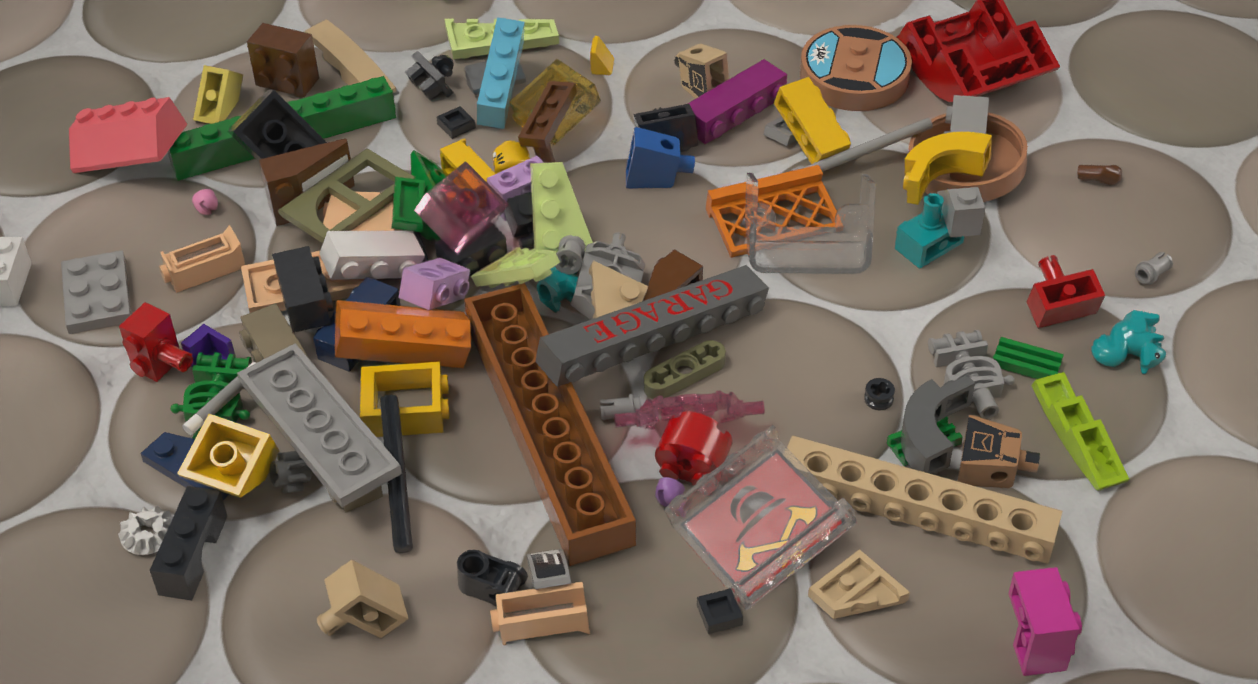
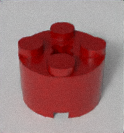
[655,411,733,490]

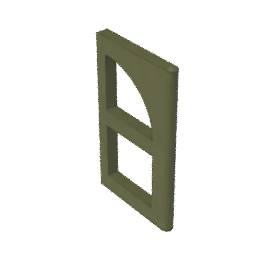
[278,148,415,243]

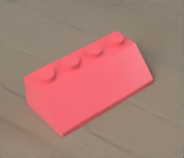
[69,97,188,173]

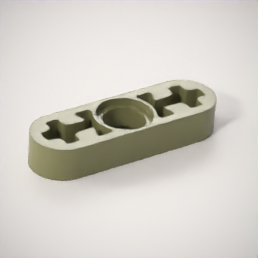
[643,340,726,400]

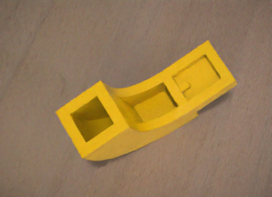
[903,132,992,205]

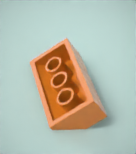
[335,300,471,368]

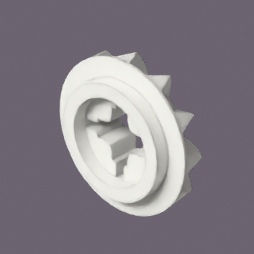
[118,505,173,555]

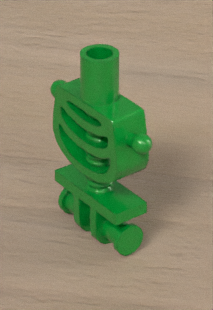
[170,352,252,439]

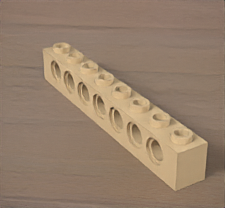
[784,435,1063,564]

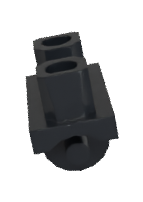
[405,51,454,101]

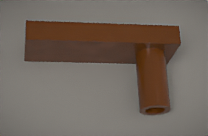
[518,81,577,163]

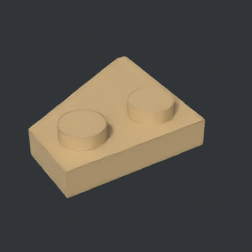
[589,260,648,319]
[808,549,910,619]

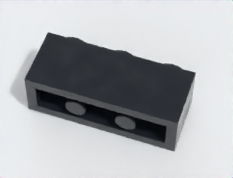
[272,246,334,333]

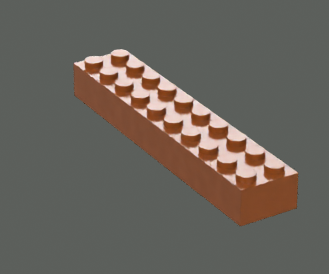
[464,283,636,566]

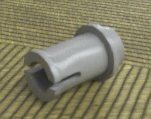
[1135,252,1173,284]
[600,394,642,420]

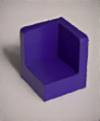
[181,324,235,368]

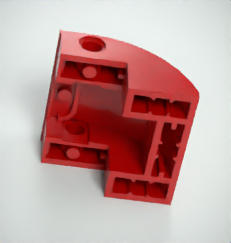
[896,0,1060,102]

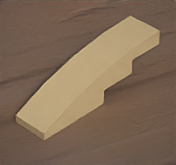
[305,19,396,93]

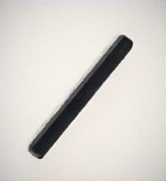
[380,394,413,553]

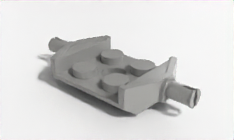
[570,232,645,320]

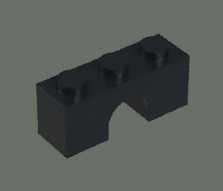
[149,486,228,601]

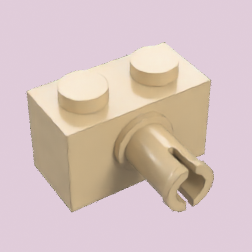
[317,560,408,638]

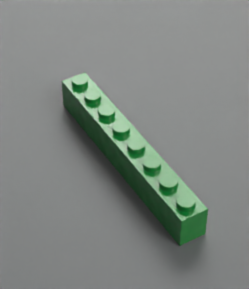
[168,76,396,181]

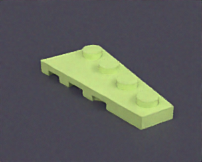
[444,19,559,59]
[471,247,560,288]

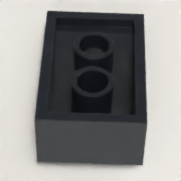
[227,90,327,161]

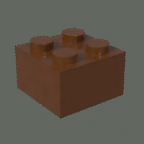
[247,23,319,97]

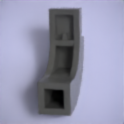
[901,375,975,475]

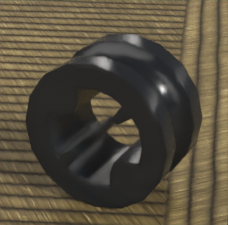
[864,378,895,411]

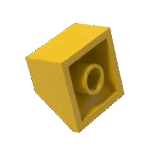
[177,414,280,498]

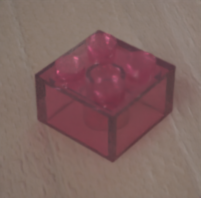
[414,161,509,255]

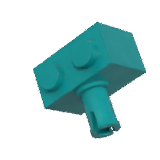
[895,193,965,269]

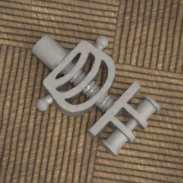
[928,330,1015,419]

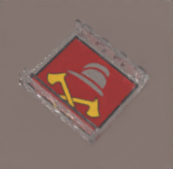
[663,425,857,611]

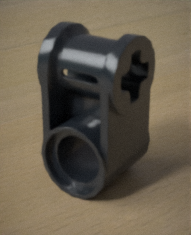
[457,549,528,607]

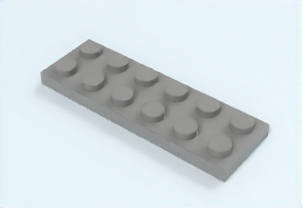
[237,343,402,507]

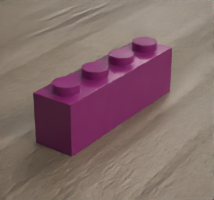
[687,59,787,144]

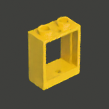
[360,362,449,437]

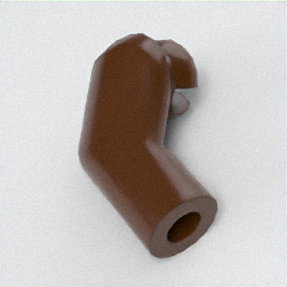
[1077,165,1122,185]

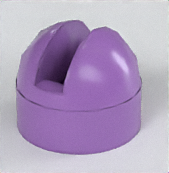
[655,477,685,506]

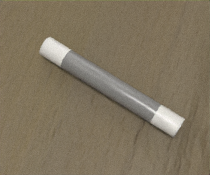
[182,362,256,435]

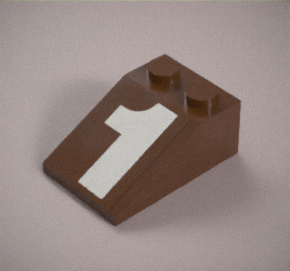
[259,138,355,226]

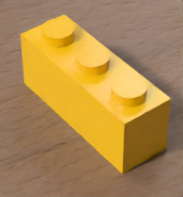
[774,77,851,164]

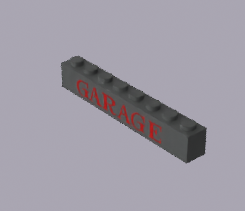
[535,265,769,387]

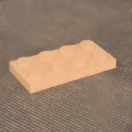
[241,251,364,313]

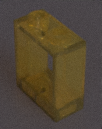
[509,59,601,146]

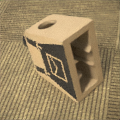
[674,44,729,99]

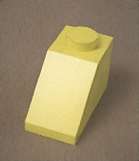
[193,65,244,124]

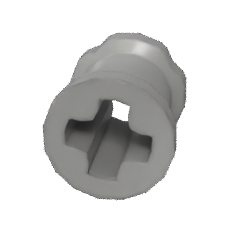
[555,235,586,274]

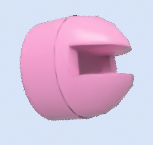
[192,189,218,215]

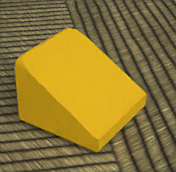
[590,36,614,75]

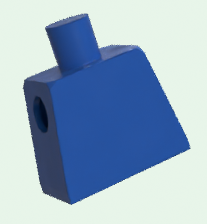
[626,127,695,189]

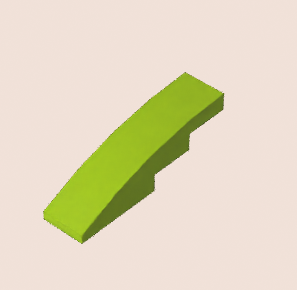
[1031,372,1129,491]

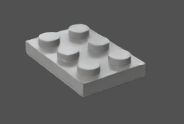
[61,250,131,334]

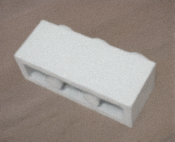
[320,230,425,280]

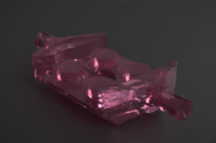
[614,390,765,430]

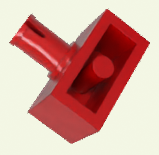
[1026,255,1106,328]
[119,302,193,382]

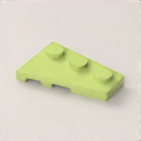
[530,162,593,253]

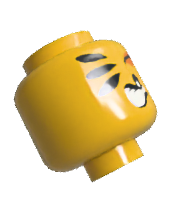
[492,140,530,174]

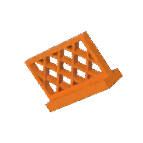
[706,165,844,258]

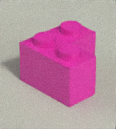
[1008,567,1082,676]

